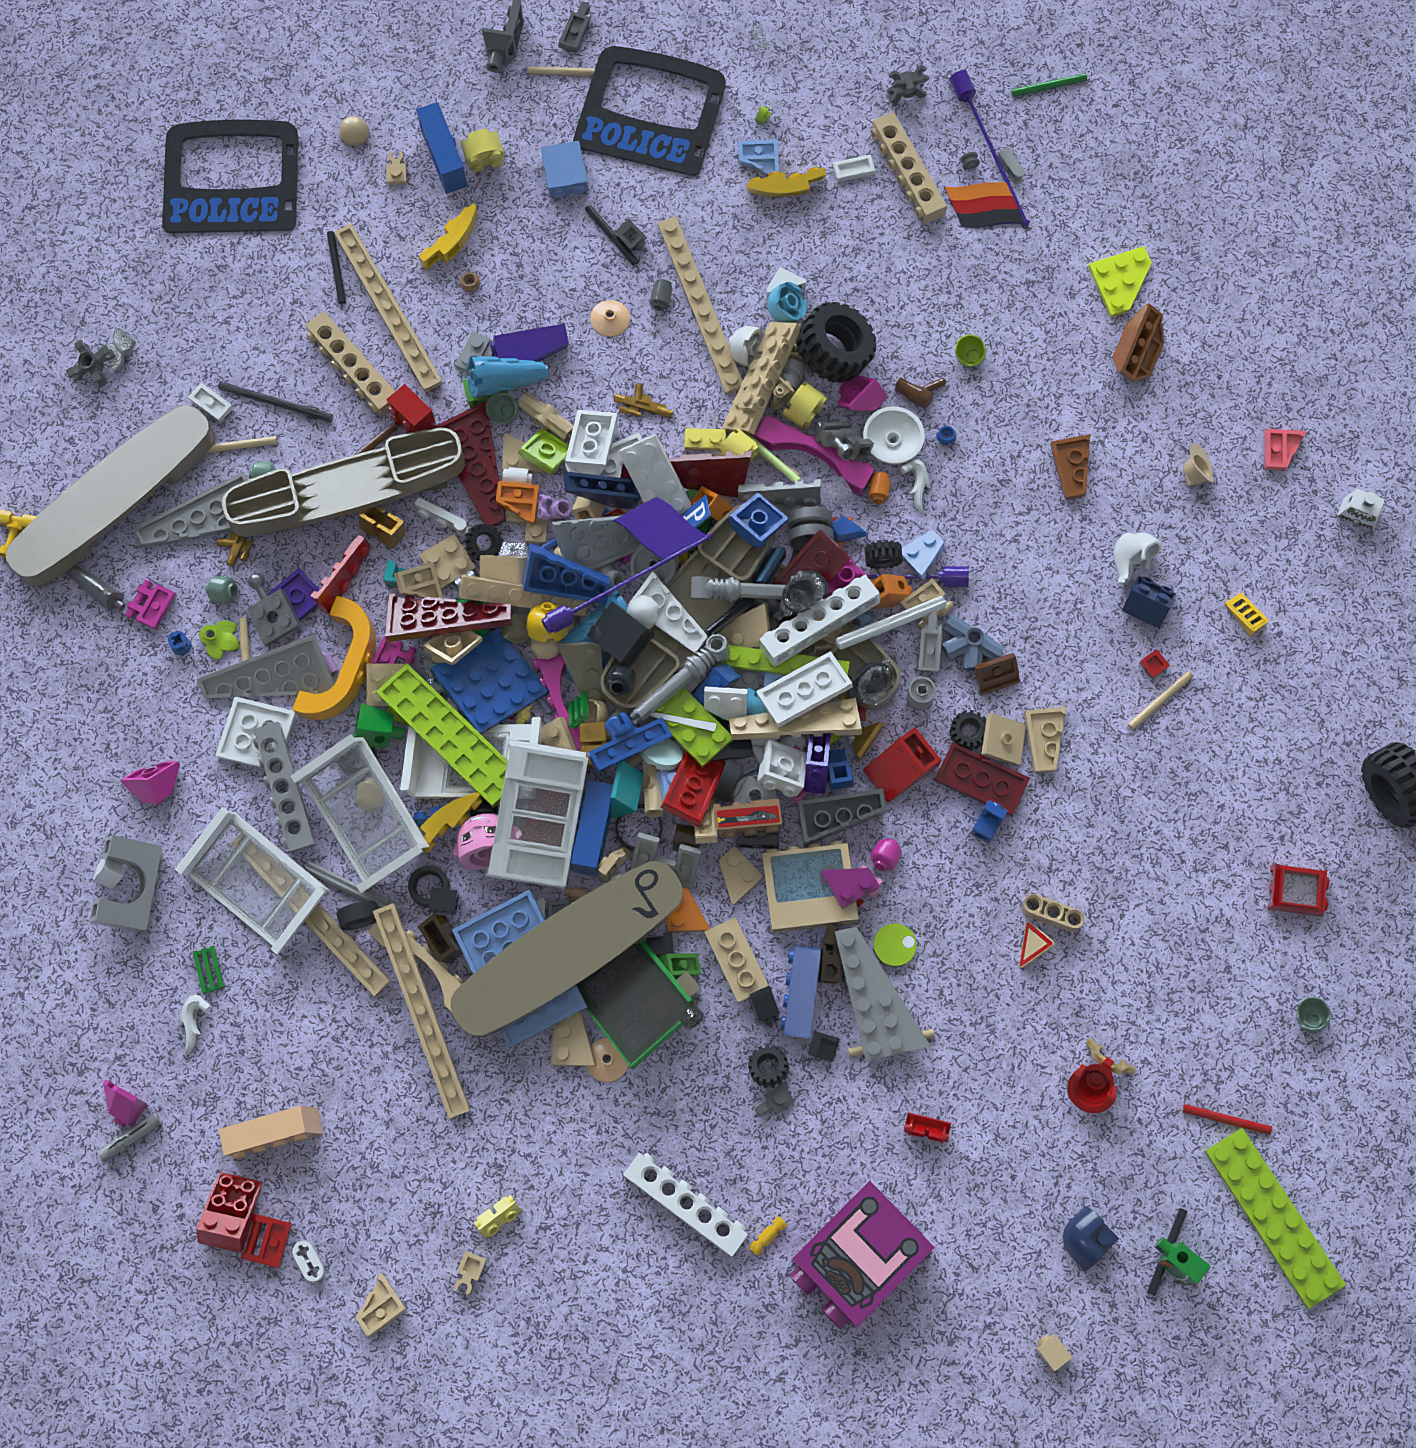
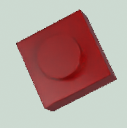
[1139,649,1170,679]

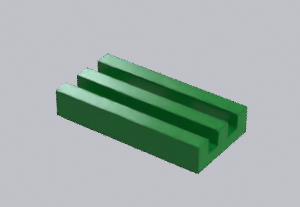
[568,690,589,730]
[192,945,225,994]

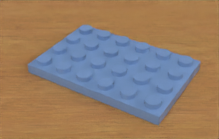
[452,890,588,1048]

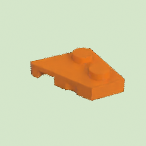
[496,481,540,525]
[667,888,709,933]

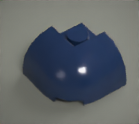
[1063,1206,1119,1271]

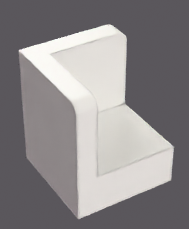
[93,859,127,889]

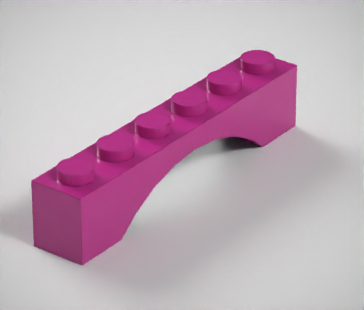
[754,415,874,496]
[532,652,582,751]

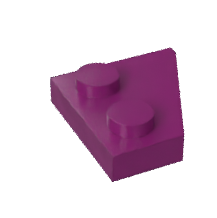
[821,868,880,909]

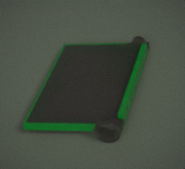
[577,939,704,1069]

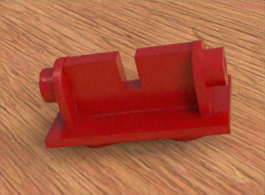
[903,1112,952,1144]

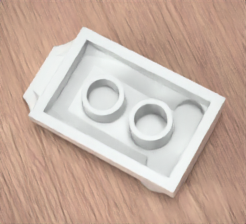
[565,410,618,475]

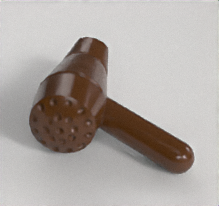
[895,377,946,408]

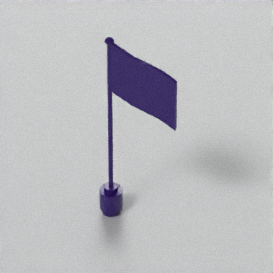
[541,497,712,634]

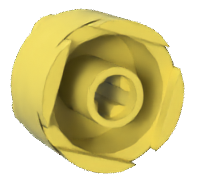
[461,129,505,173]
[782,382,827,430]
[715,428,759,462]

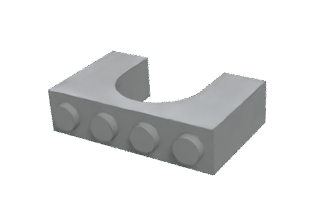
[89,835,163,933]

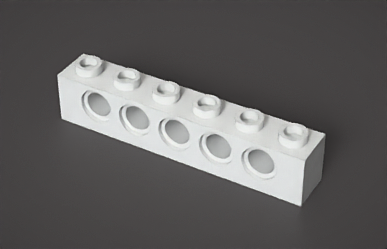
[759,575,880,667]
[623,1153,748,1257]

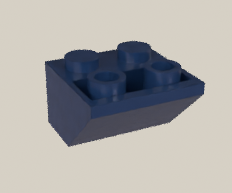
[1121,576,1176,629]

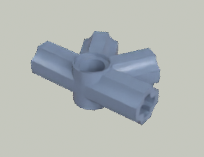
[942,614,1005,671]

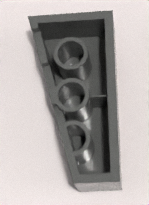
[797,789,886,848]

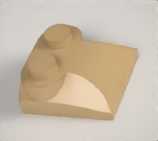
[423,631,483,665]

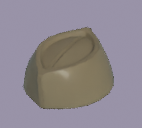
[500,614,531,644]

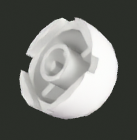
[729,326,765,367]

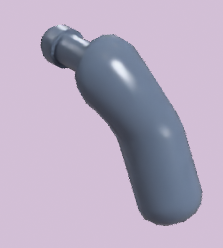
[536,698,553,715]

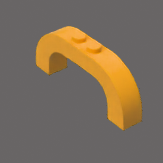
[292,596,376,720]

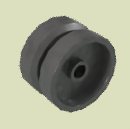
[787,507,834,551]
[630,544,680,585]

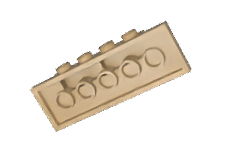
[722,322,801,435]

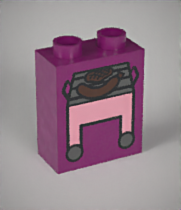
[789,1181,935,1330]

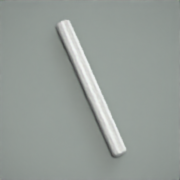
[835,596,947,650]

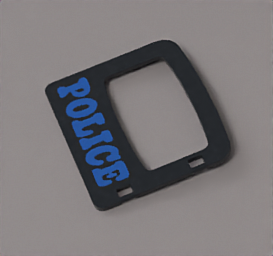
[573,46,726,176]
[162,119,299,233]

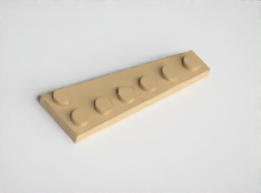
[729,698,862,740]

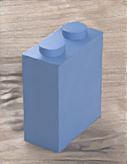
[540,141,588,198]

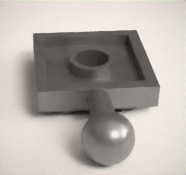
[247,573,302,646]

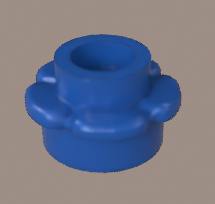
[936,425,956,445]

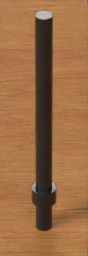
[218,381,334,422]

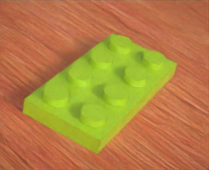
[652,687,733,768]

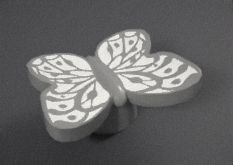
[107,328,136,371]

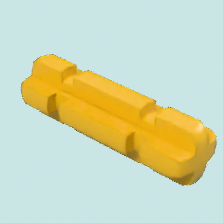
[749,1216,787,1255]

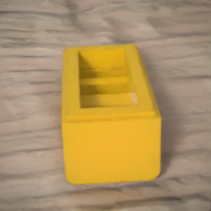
[1224,592,1269,636]

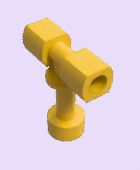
[0,510,36,558]

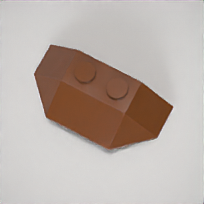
[1112,303,1164,382]

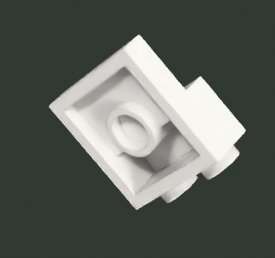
[758,740,807,797]

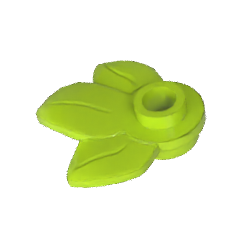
[199,620,240,660]

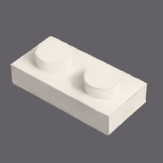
[188,383,233,423]

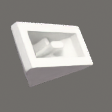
[766,267,806,299]

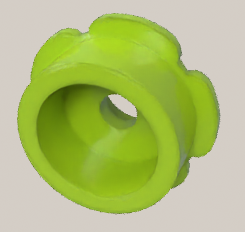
[755,106,771,124]

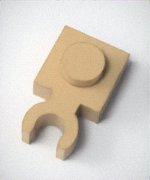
[386,151,407,185]
[454,1251,487,1295]

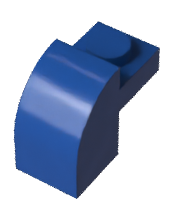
[827,749,853,790]
[970,800,1008,844]

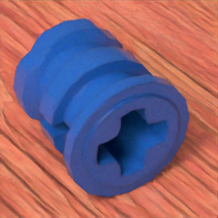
[168,631,192,656]

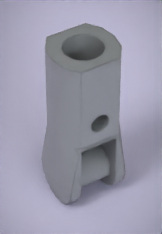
[998,148,1025,183]

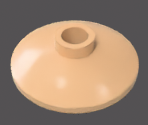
[590,300,630,337]
[586,1038,629,1082]

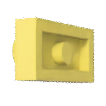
[685,428,726,451]

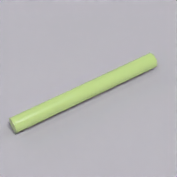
[746,434,801,484]

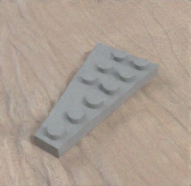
[133,471,248,548]
[552,516,641,570]
[196,634,335,699]
[835,927,931,1061]

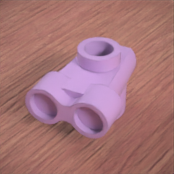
[537,495,571,520]

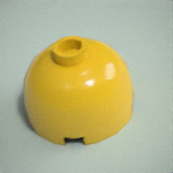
[526,602,568,642]

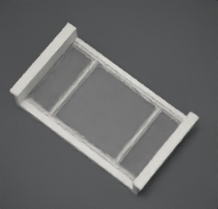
[291,734,429,893]
[175,807,330,955]

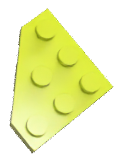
[1088,246,1152,317]

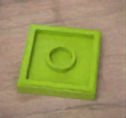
[518,428,569,475]

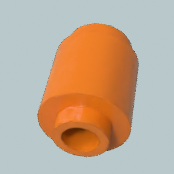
[868,472,891,504]

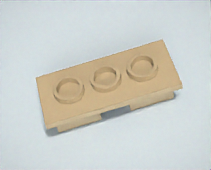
[704,917,769,1003]

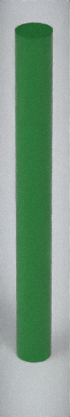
[1011,73,1087,97]

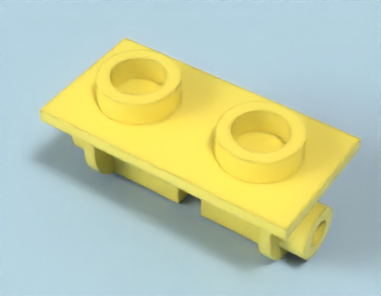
[474,1195,522,1238]

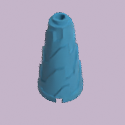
[467,356,549,398]
[562,590,628,644]

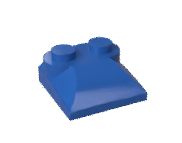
[729,492,789,547]

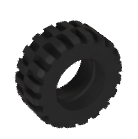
[796,302,877,383]
[1361,742,1416,828]

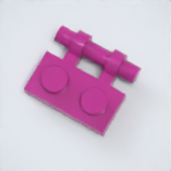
[125,579,176,630]
[371,636,417,665]

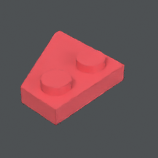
[1264,429,1306,471]

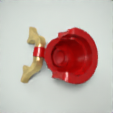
[1067,1038,1136,1114]

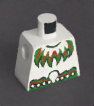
[1337,489,1384,530]

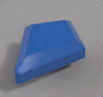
[831,515,867,543]

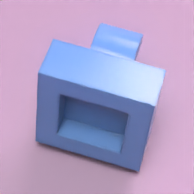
[851,610,876,628]

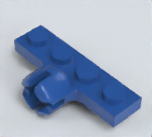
[587,712,672,773]

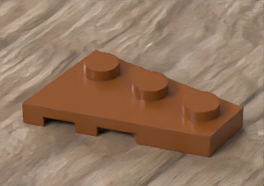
[1050,434,1091,500]

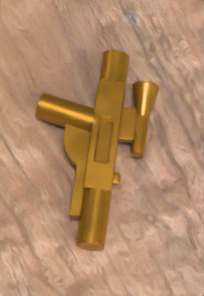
[613,383,673,418]
[217,532,254,567]

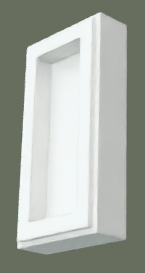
[833,155,876,182]

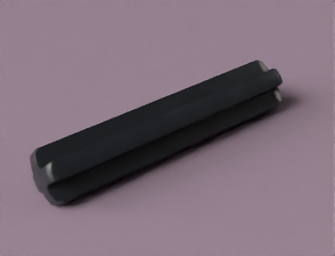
[704,598,755,638]

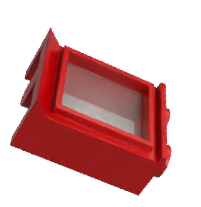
[1267,863,1330,916]

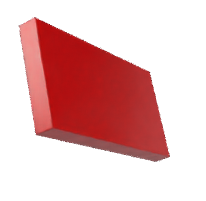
[660,751,726,827]

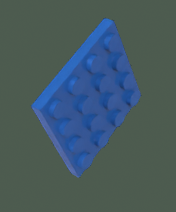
[430,627,548,735]

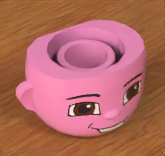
[453,813,523,870]

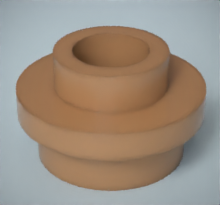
[460,272,480,292]

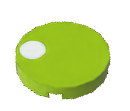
[873,924,917,967]

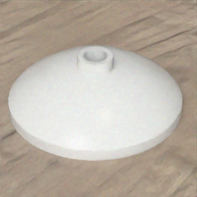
[863,406,925,465]

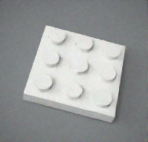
[215,697,297,773]

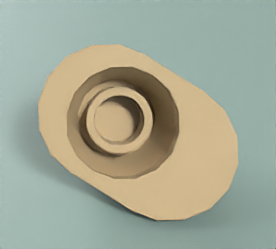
[1183,444,1214,486]

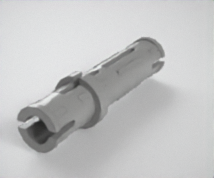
[97,1112,163,1163]

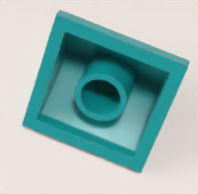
[611,761,644,818]

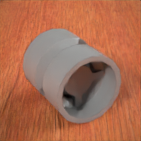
[774,358,805,395]
[906,677,936,711]

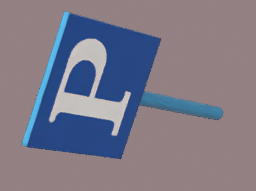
[681,495,711,528]

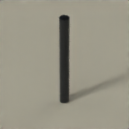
[585,205,639,266]
[327,231,346,304]
[1147,1208,1188,1296]

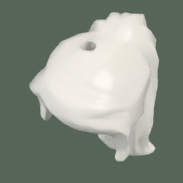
[1114,533,1162,587]

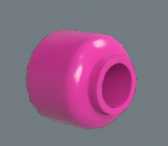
[870,838,902,871]

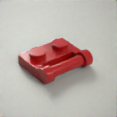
[240,1214,293,1268]

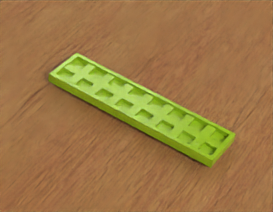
[376,664,508,808]
[1204,1127,1346,1309]

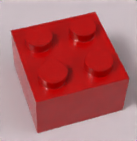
[386,384,436,434]

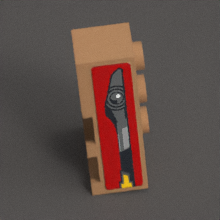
[713,799,783,839]

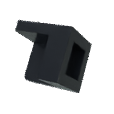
[428,888,459,915]
[646,932,674,957]
[808,1031,840,1062]

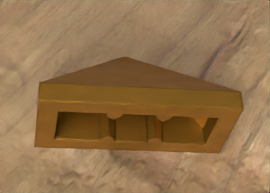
[851,722,883,763]

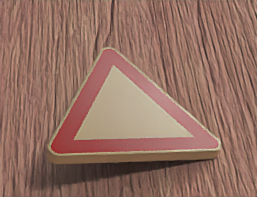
[1019,921,1055,968]

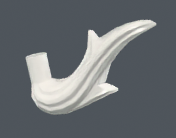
[900,459,930,513]
[179,995,212,1055]

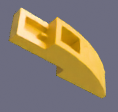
[746,166,827,197]
[419,203,478,270]
[419,792,483,855]

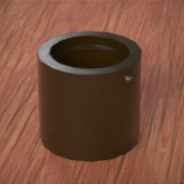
[672,823,701,852]

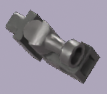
[813,419,874,461]

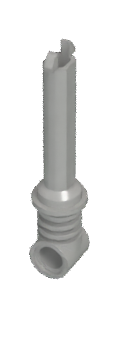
[690,576,803,603]
[630,634,730,725]

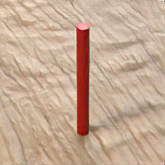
[1182,1104,1272,1135]

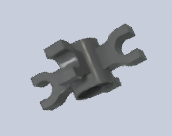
[887,65,929,104]
[66,339,116,387]

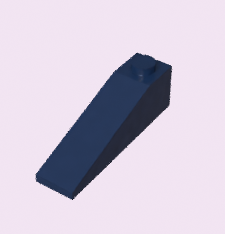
[563,471,641,509]

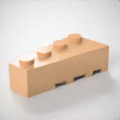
[219,1106,323,1159]

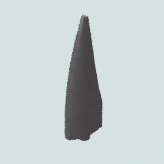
[66,565,126,612]

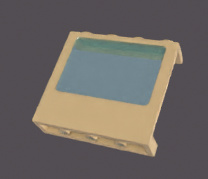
[762,841,858,933]

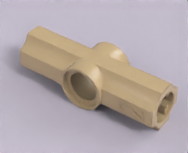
[518,392,574,442]
[641,760,664,818]

